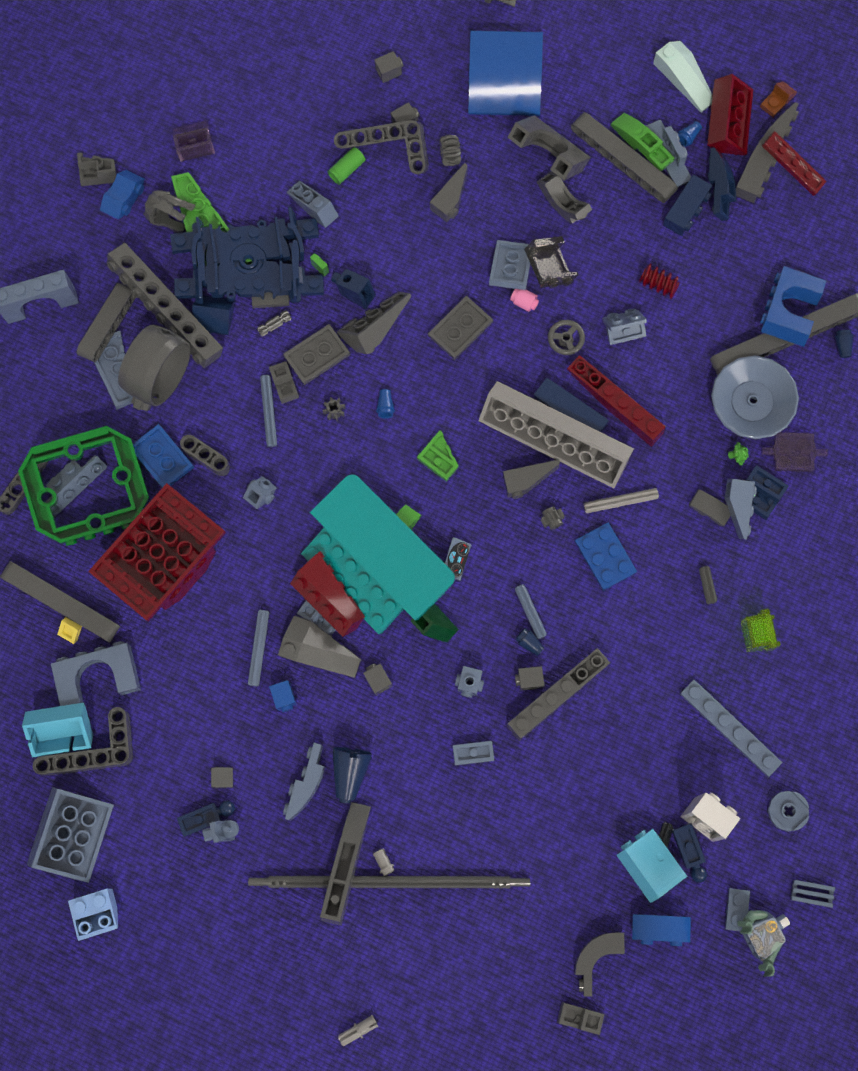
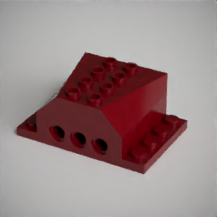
[88,483,226,622]

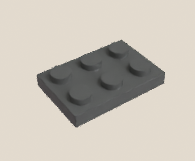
[428,296,493,360]
[283,324,350,385]

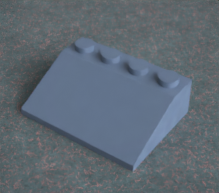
[27,787,114,883]

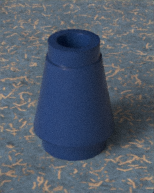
[834,330,854,358]
[515,628,544,656]

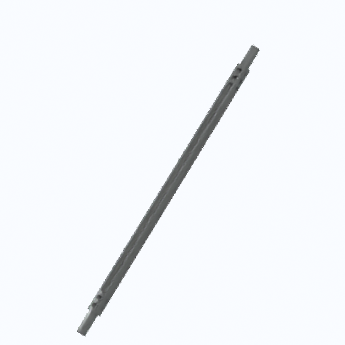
[248,876,530,889]

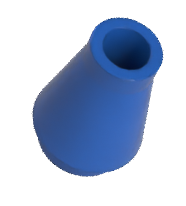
[678,121,702,147]
[376,389,395,419]

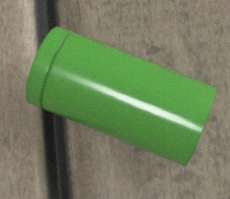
[327,147,366,185]

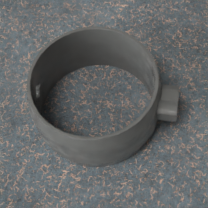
[118,325,191,411]

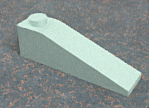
[653,41,713,113]

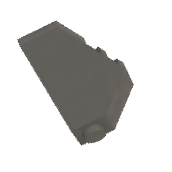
[337,292,411,354]

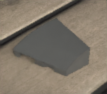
[77,153,116,186]

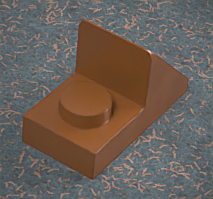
[760,81,797,118]

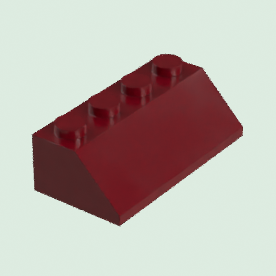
[707,74,753,156]

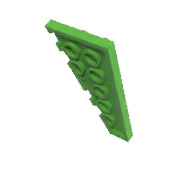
[171,172,252,266]

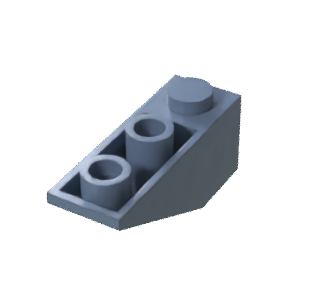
[287,181,338,228]
[725,479,757,540]

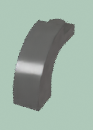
[537,171,592,224]
[574,932,625,996]

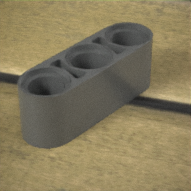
[180,435,230,476]

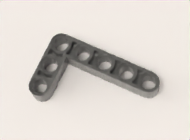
[334,120,429,174]
[32,707,133,776]

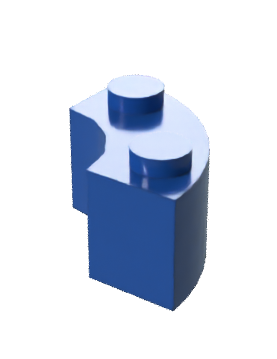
[100,170,145,219]
[632,914,691,946]

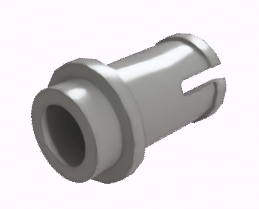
[373,849,395,876]

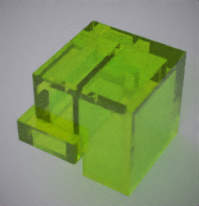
[740,609,781,653]

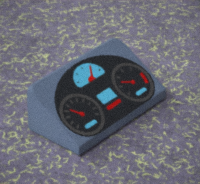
[445,537,471,581]

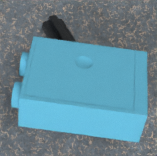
[617,822,687,903]

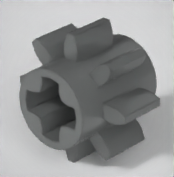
[322,397,346,421]
[541,506,565,530]

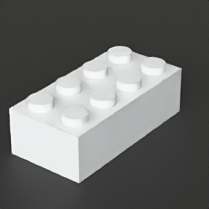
[681,792,740,842]

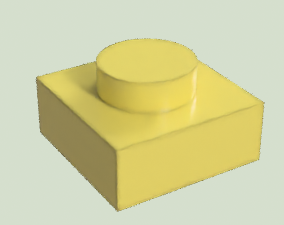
[57,617,82,644]

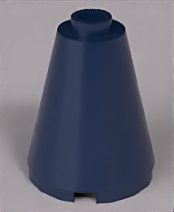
[332,747,372,803]

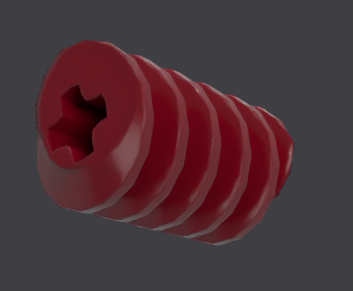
[638,263,680,299]

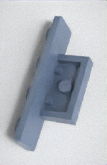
[646,120,691,187]
[45,455,107,517]

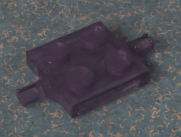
[761,432,828,472]

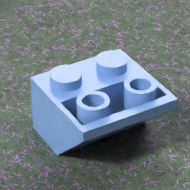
[68,889,118,941]

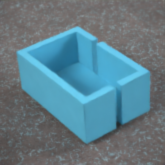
[22,703,93,757]

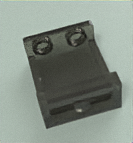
[524,236,578,288]

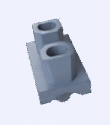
[202,820,239,843]

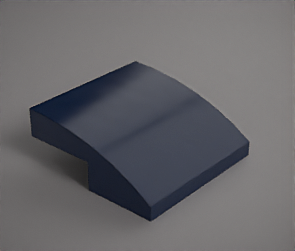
[746,465,789,520]

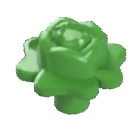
[728,442,749,465]

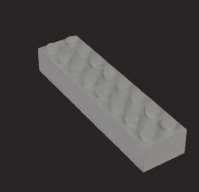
[478,381,634,488]

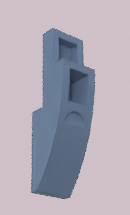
[283,743,325,821]

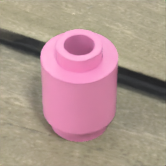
[510,289,539,312]

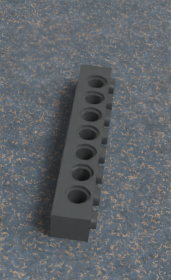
[107,243,223,368]

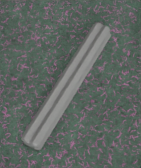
[584,488,659,513]

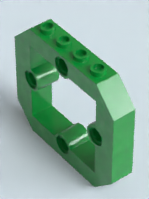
[18,426,149,546]

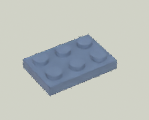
[489,240,534,290]

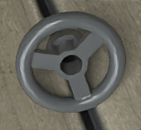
[548,320,585,355]

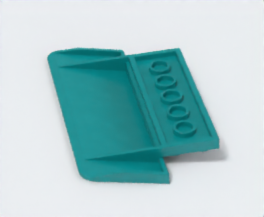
[301,475,455,634]

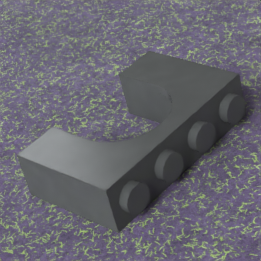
[507,115,591,180]

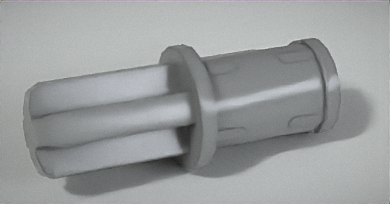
[338,1015,379,1046]

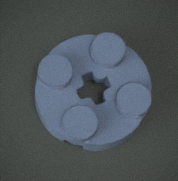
[767,791,809,832]

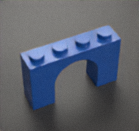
[760,266,826,347]

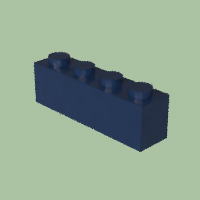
[533,378,609,433]

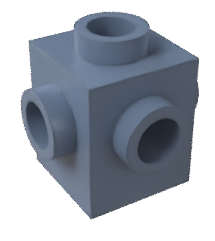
[243,476,277,509]
[455,666,484,698]

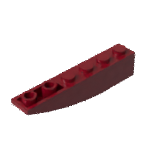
[567,355,666,447]

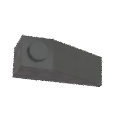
[430,163,468,222]
[503,460,560,499]

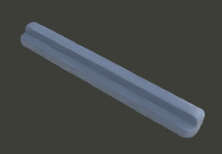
[260,375,277,447]
[248,610,269,686]

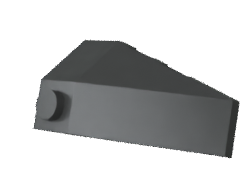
[278,615,361,678]

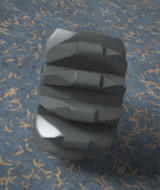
[439,135,461,166]

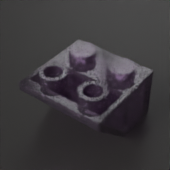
[172,120,215,162]

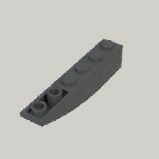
[736,102,799,203]
[507,648,610,741]
[320,802,371,926]

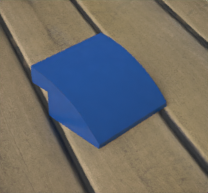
[468,31,543,116]

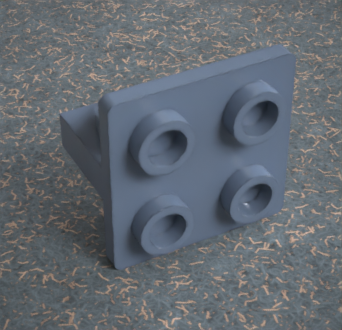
[602,309,647,345]

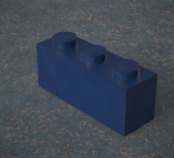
[663,175,712,236]

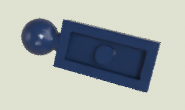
[177,800,235,837]
[671,823,707,883]

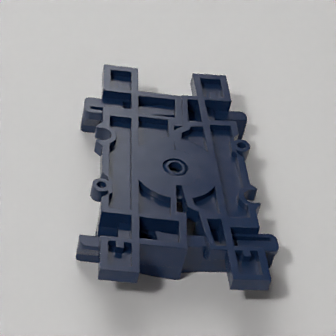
[170,207,324,304]

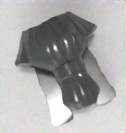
[143,190,195,233]

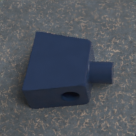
[331,269,376,310]

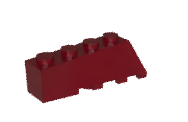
[290,551,365,637]

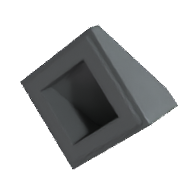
[211,767,233,788]

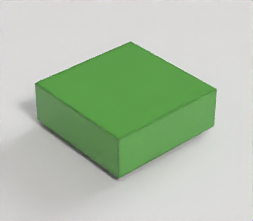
[310,253,329,277]

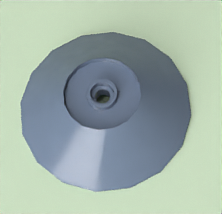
[711,355,799,439]

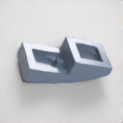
[297,600,336,636]

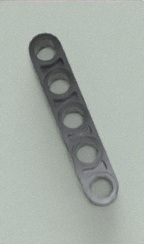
[77,283,136,362]

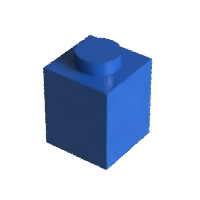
[269,680,297,712]

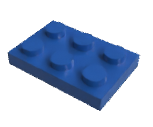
[133,424,194,488]
[575,522,637,591]

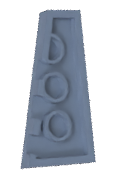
[94,331,133,410]

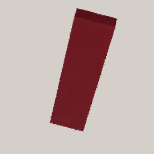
[762,131,826,196]

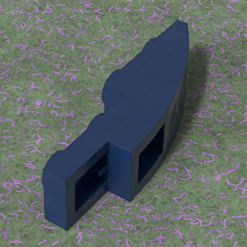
[708,148,736,221]

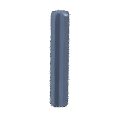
[515,584,547,639]

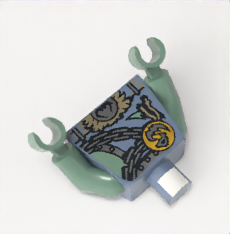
[737,910,790,977]

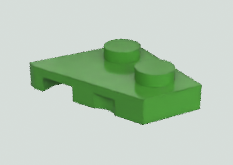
[417,430,458,482]

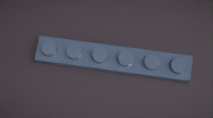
[680,680,783,777]

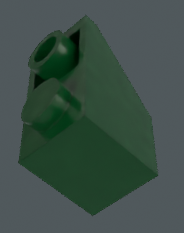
[411,603,459,643]

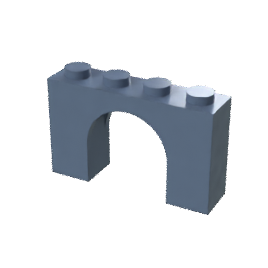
[0,270,79,324]
[51,641,141,706]

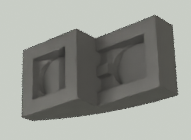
[269,361,299,404]
[689,489,731,526]
[557,1002,605,1035]

